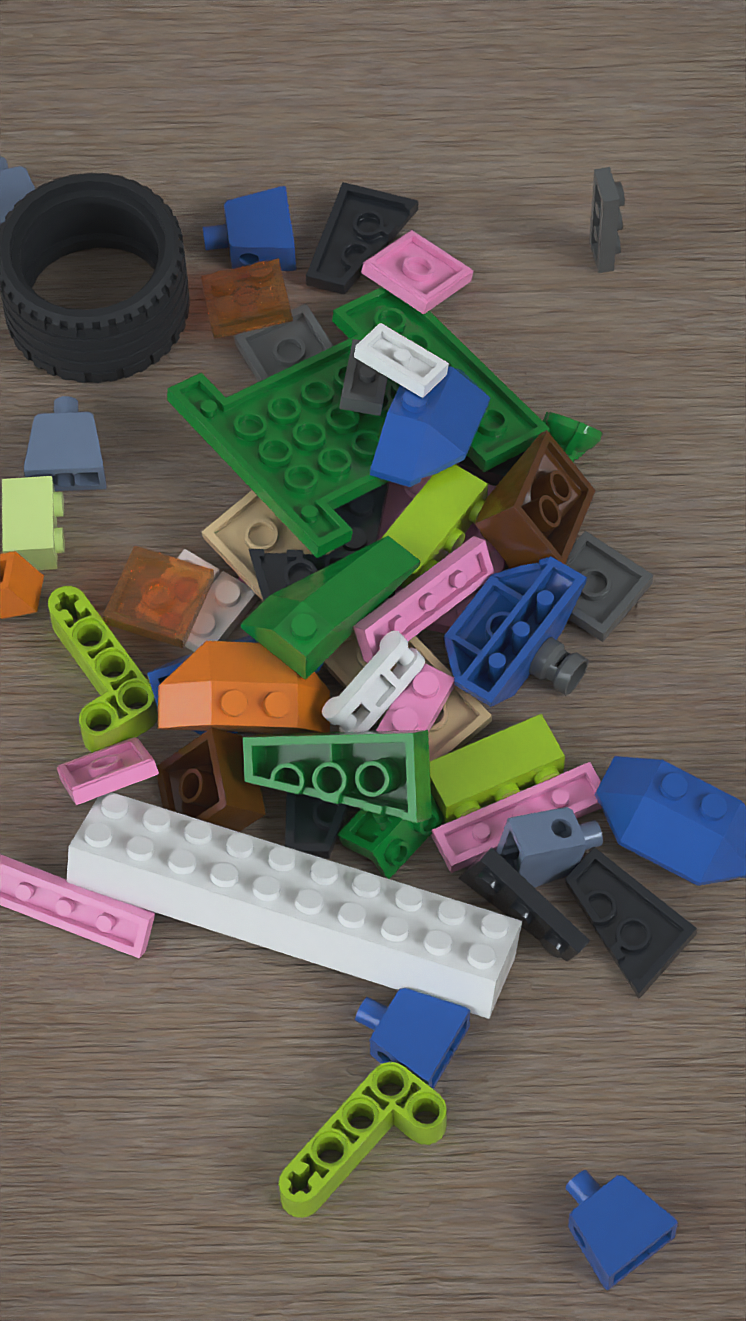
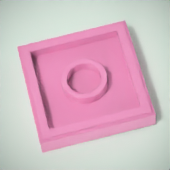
[361,230,474,314]
[57,737,159,805]

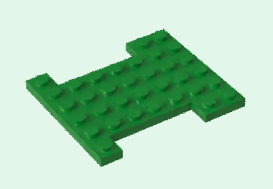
[167,287,550,558]

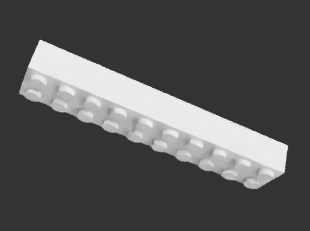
[67,792,522,1019]

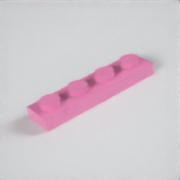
[353,536,495,663]
[432,762,602,873]
[0,854,155,958]

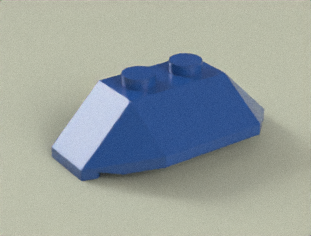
[370,366,490,487]
[443,557,587,707]
[594,756,746,886]

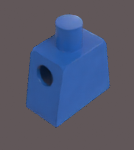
[202,186,296,271]
[355,988,470,1089]
[565,1170,678,1291]

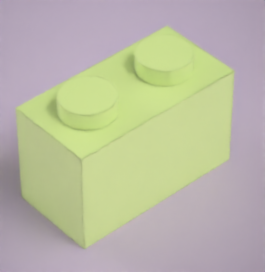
[2,476,65,570]

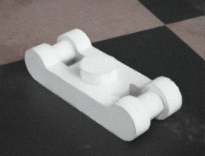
[322,630,425,732]

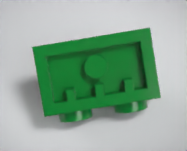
[337,794,444,879]

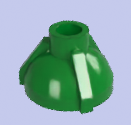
[543,412,603,463]

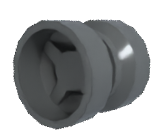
[529,637,589,696]

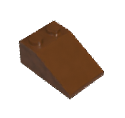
[475,430,596,569]

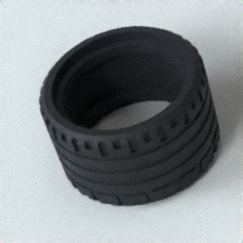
[0,172,190,383]

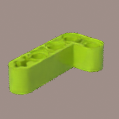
[48,586,158,753]
[279,1062,447,1218]

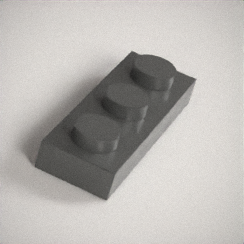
[589,167,625,274]

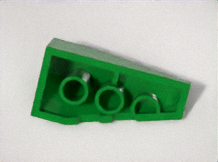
[241,536,421,680]

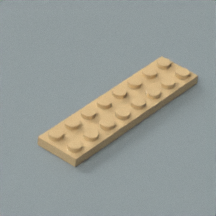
[202,490,492,761]

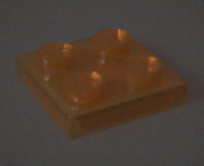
[201,259,293,339]
[103,546,215,649]

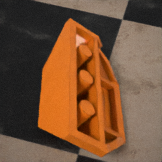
[158,641,330,733]

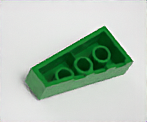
[243,730,432,823]

